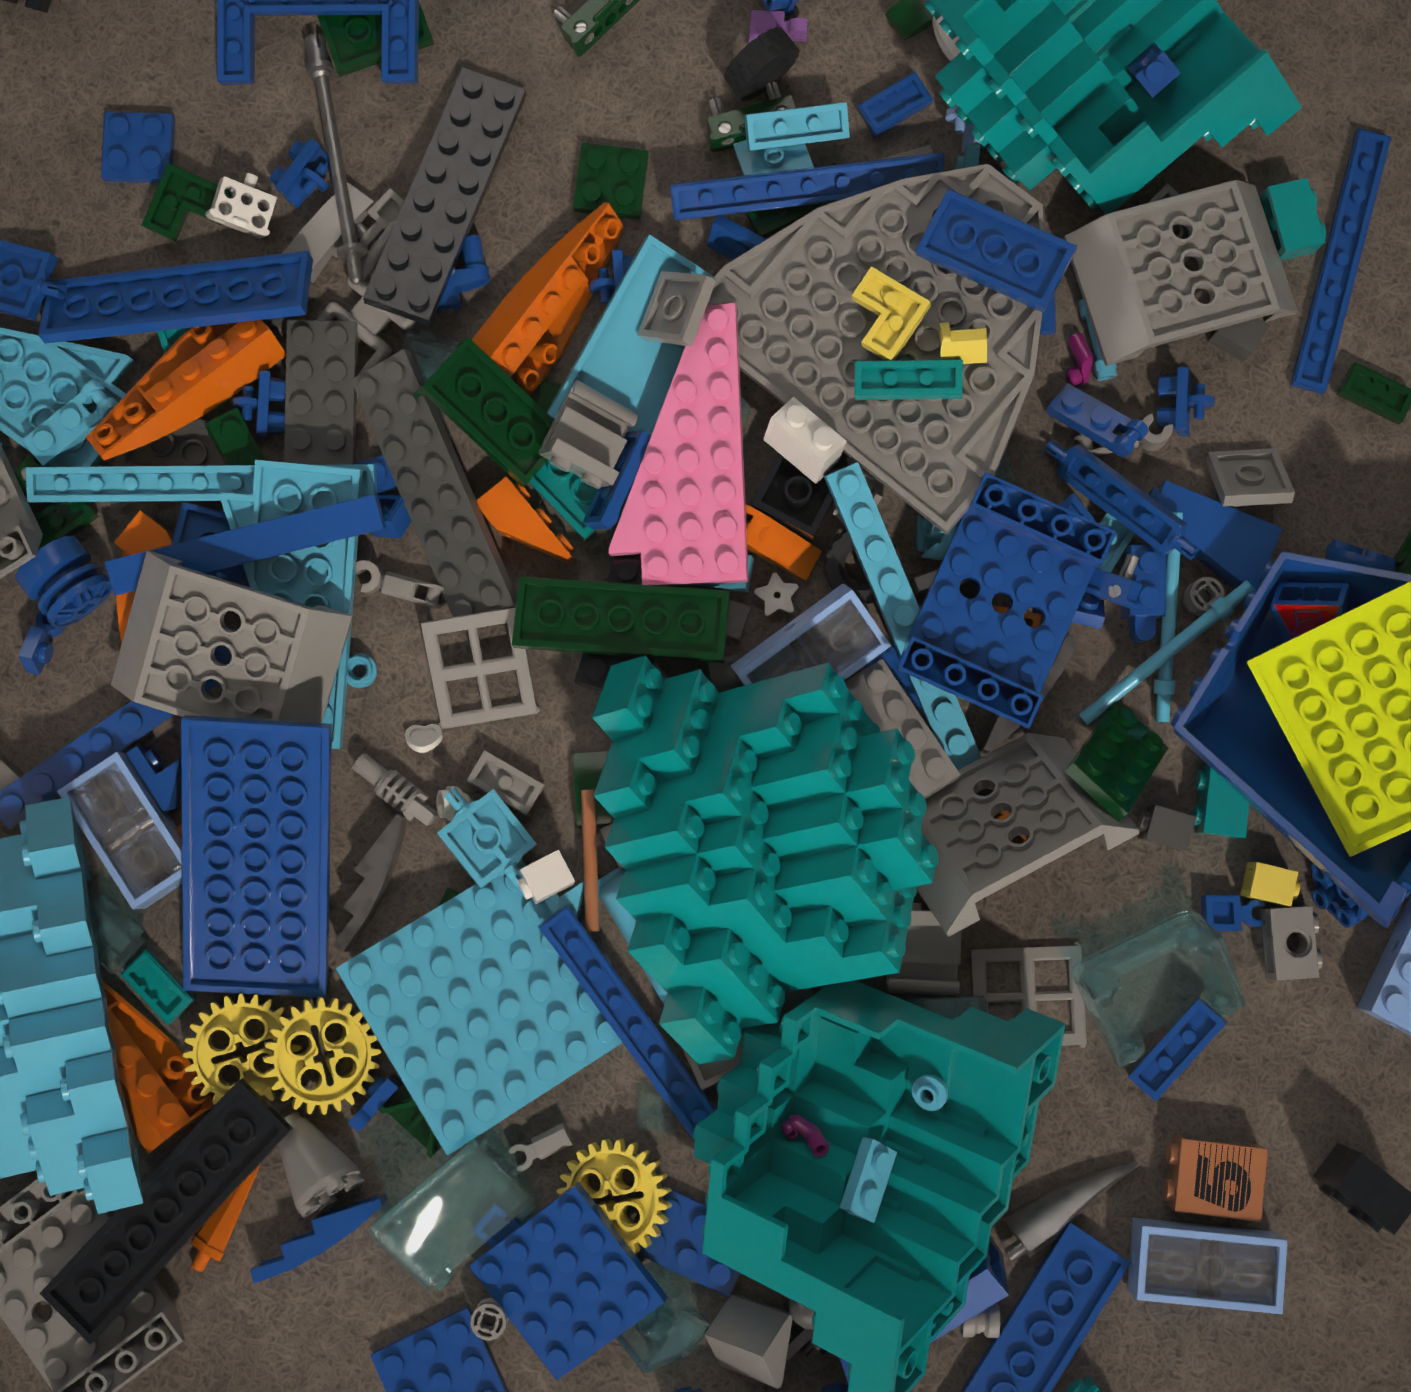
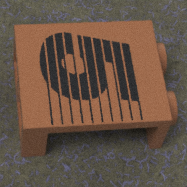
[1162,1134,1268,1222]

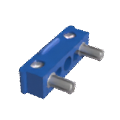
[1085,554,1142,609]

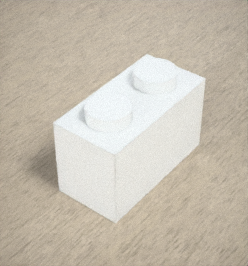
[763,397,847,484]

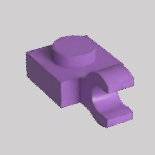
[749,10,808,43]

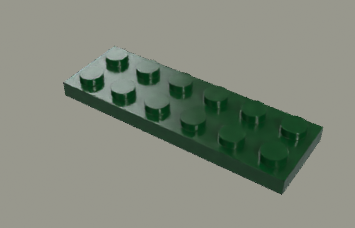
[512,577,730,663]

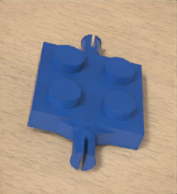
[0,240,67,321]

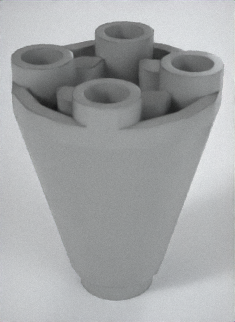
[278,1112,365,1217]

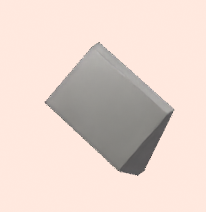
[704,1294,793,1389]

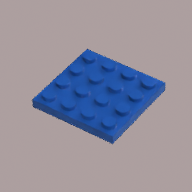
[469,1181,668,1380]

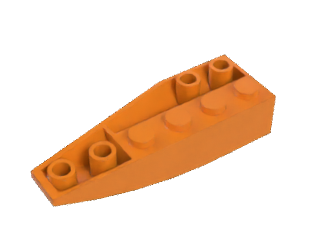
[472,202,625,397]
[86,320,286,461]
[102,980,216,1154]

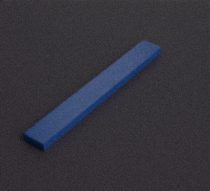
[1290,128,1391,395]
[670,152,945,221]
[105,494,386,596]
[537,905,716,1142]

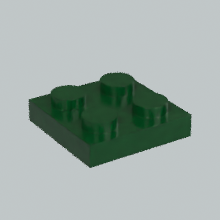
[573,143,649,220]

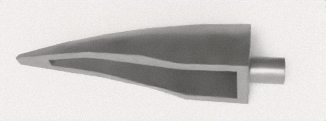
[1004,1161,1139,1262]

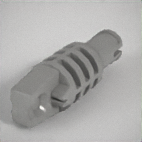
[352,753,438,826]

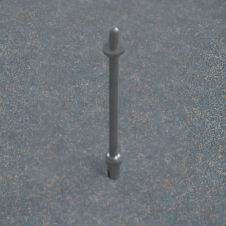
[304,34,368,285]

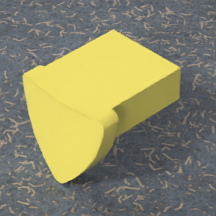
[939,322,987,364]

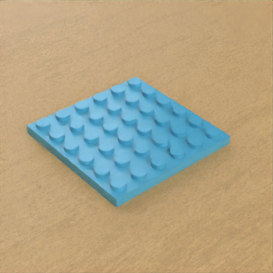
[336,858,622,1156]

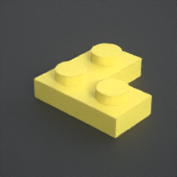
[852,266,931,361]

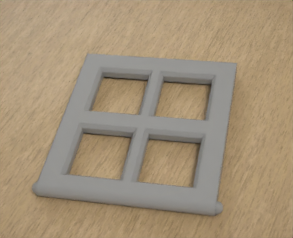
[421,606,541,729]
[970,942,1087,1048]

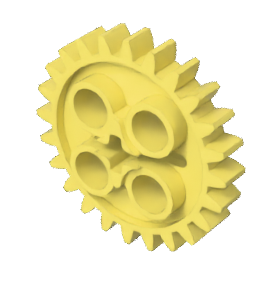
[183,993,302,1105]
[262,997,381,1115]
[557,1138,672,1254]

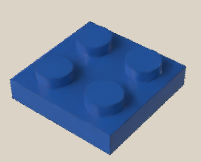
[101,112,175,183]

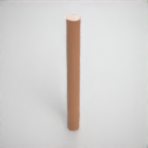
[581,790,600,932]

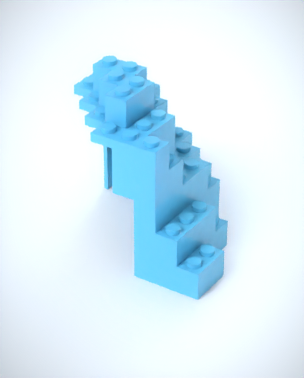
[0,797,143,1214]

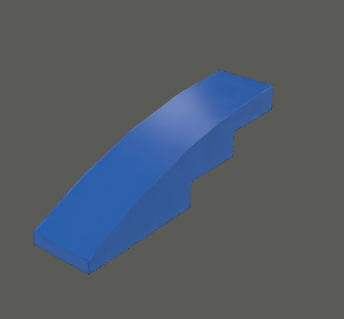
[250,1193,388,1284]

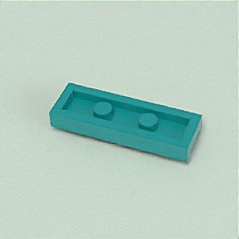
[854,360,963,400]

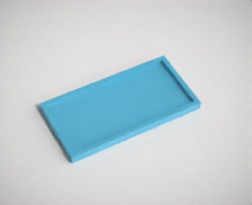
[547,234,714,435]

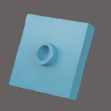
[733,140,814,175]

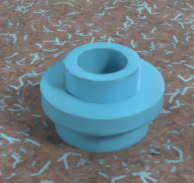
[347,653,378,688]
[912,1074,948,1111]

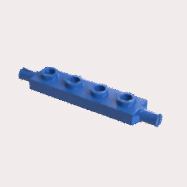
[1044,440,1200,560]

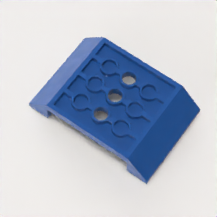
[897,472,1117,729]

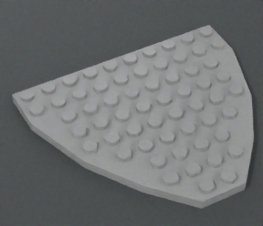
[707,164,1044,535]

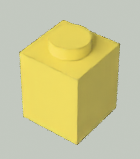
[1240,862,1300,907]

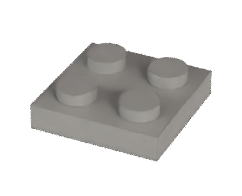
[637,271,716,346]
[1206,448,1295,507]

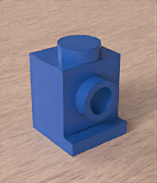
[1128,44,1181,98]

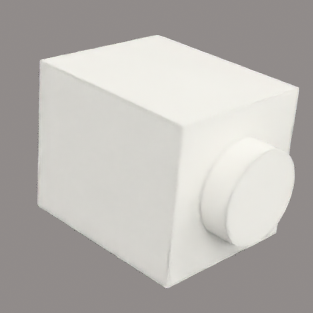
[517,850,575,904]

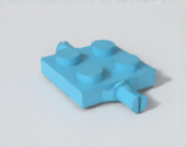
[437,787,537,891]

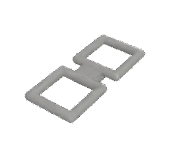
[285,220,455,398]

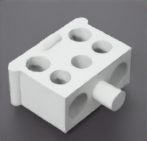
[205,173,277,239]

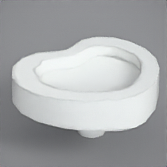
[405,724,443,753]

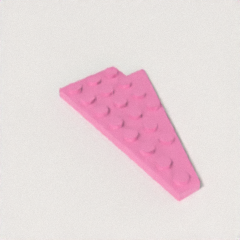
[609,303,749,587]

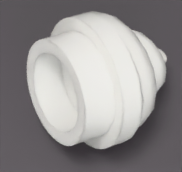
[436,786,473,821]

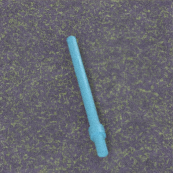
[1153,512,1183,722]
[1079,580,1255,725]

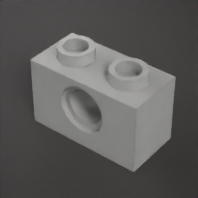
[1260,905,1323,981]

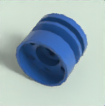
[15,536,112,628]

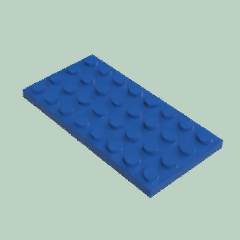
[181,715,332,998]

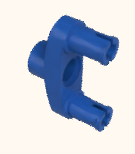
[435,235,490,314]

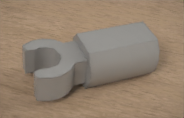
[508,1122,574,1171]

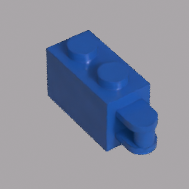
[1121,545,1166,644]

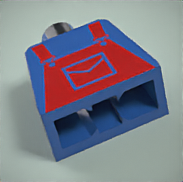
[1271,582,1349,642]

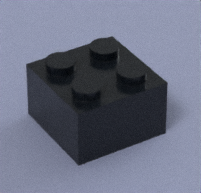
[751,453,838,543]
[1313,1143,1411,1235]

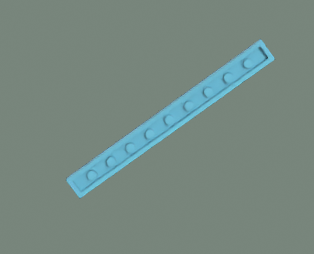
[824,462,983,791]
[26,464,377,503]

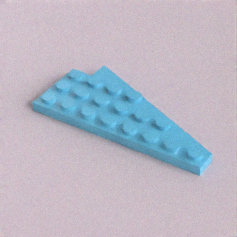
[0,327,135,467]
[220,460,363,749]

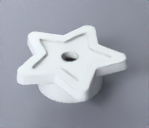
[754,572,799,616]

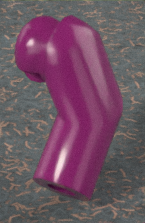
[1066,333,1093,386]
[781,1114,830,1157]

